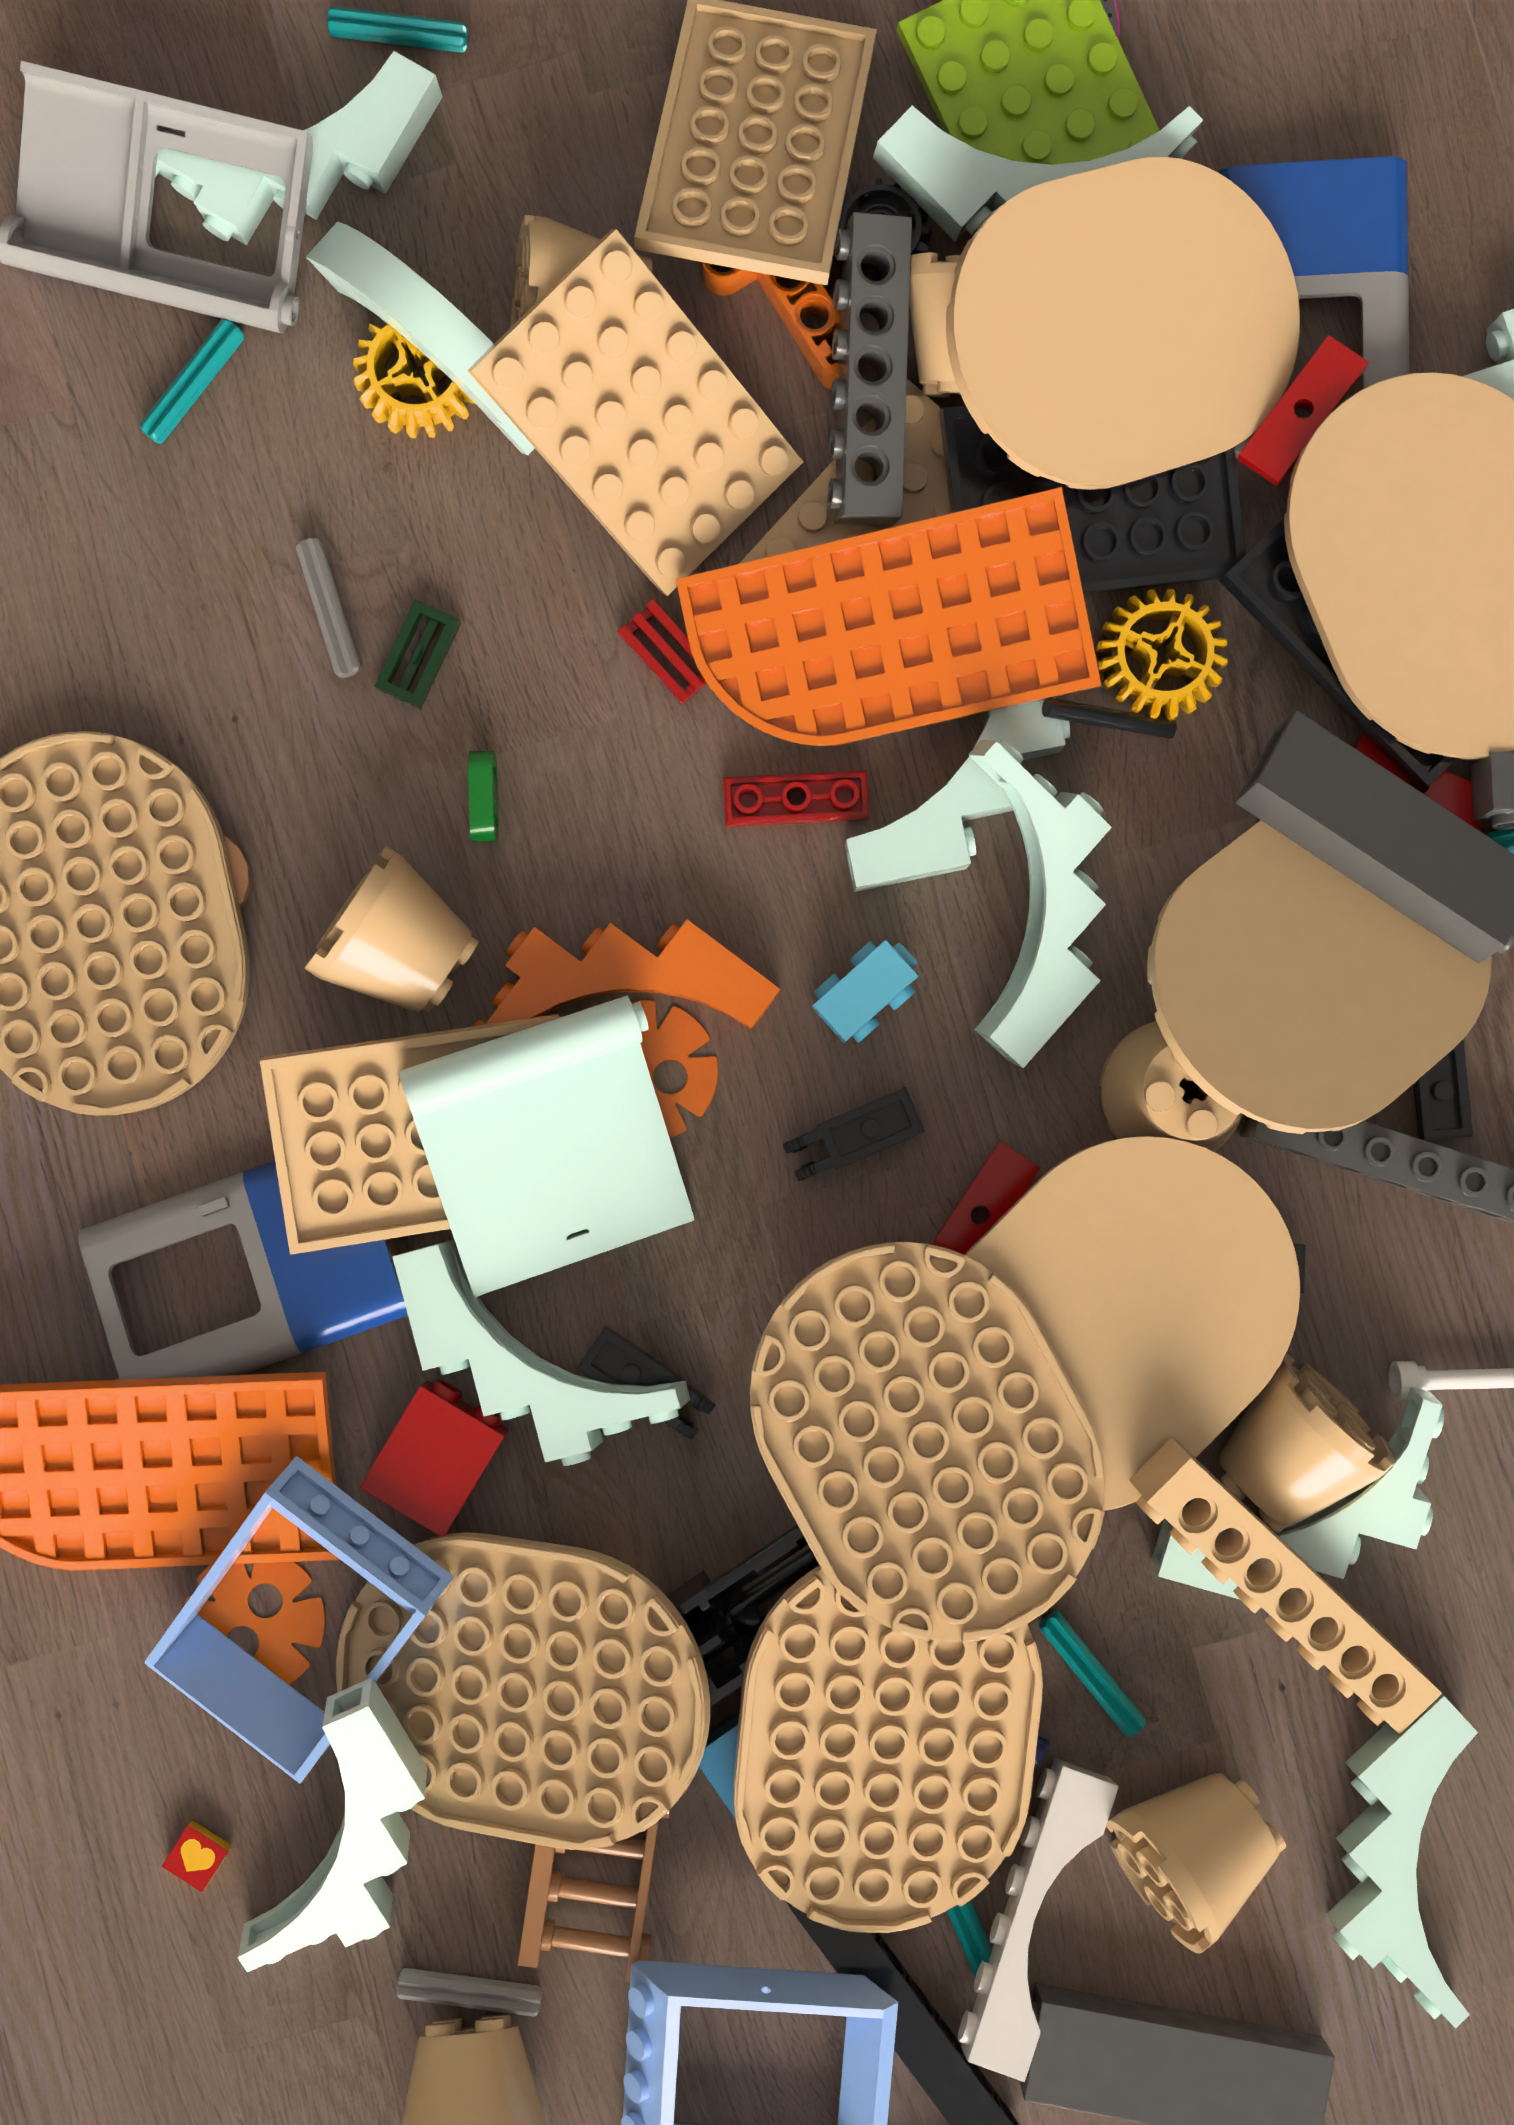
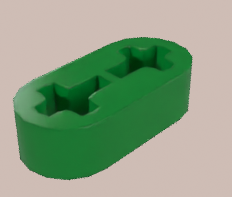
[468,750,499,842]

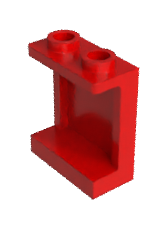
[359,1379,509,1537]

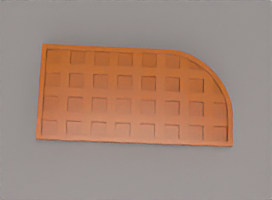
[676,487,1101,746]
[0,1372,340,1571]

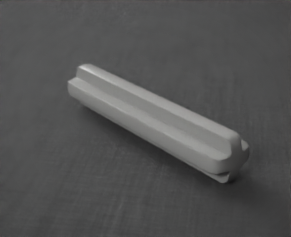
[295,537,361,678]
[396,1968,542,2017]

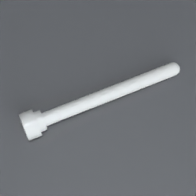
[1389,1361,1514,1401]

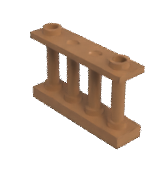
[517,1810,670,1982]

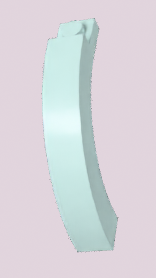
[306,221,534,455]

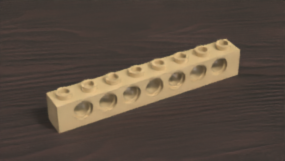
[1129,1437,1442,1735]

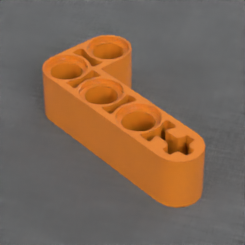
[701,262,861,390]

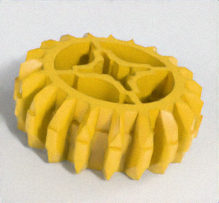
[353,322,475,439]
[1096,589,1228,720]

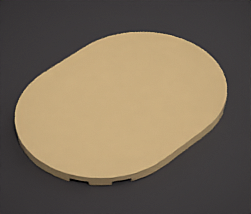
[946,157,1300,490]
[1284,372,1514,760]
[0,731,250,1116]
[1147,820,1492,1134]
[965,1136,1300,1511]
[750,1242,1106,1642]
[336,1532,710,1850]
[732,1566,1043,1933]

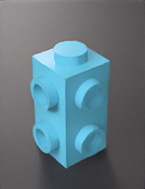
[812,940,918,1043]

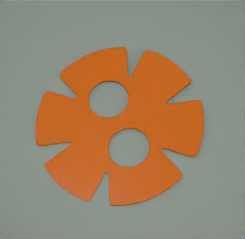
[631,1000,718,1138]
[184,1562,325,1684]

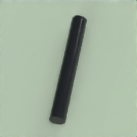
[1042,698,1177,739]

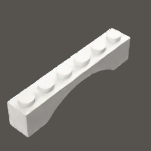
[958,1758,1119,2082]

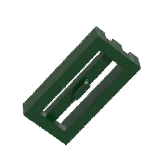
[375,600,461,710]

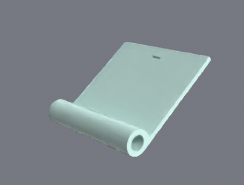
[398,996,695,1297]

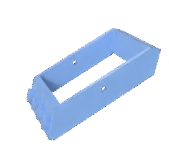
[145,1456,454,1784]
[621,1960,898,2125]

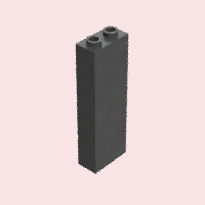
[1235,710,1514,964]
[1014,1983,1335,2125]

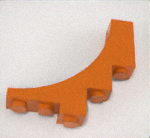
[474,919,781,1030]

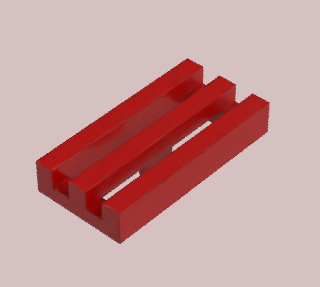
[617,599,706,705]

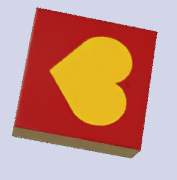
[161,1820,233,1893]

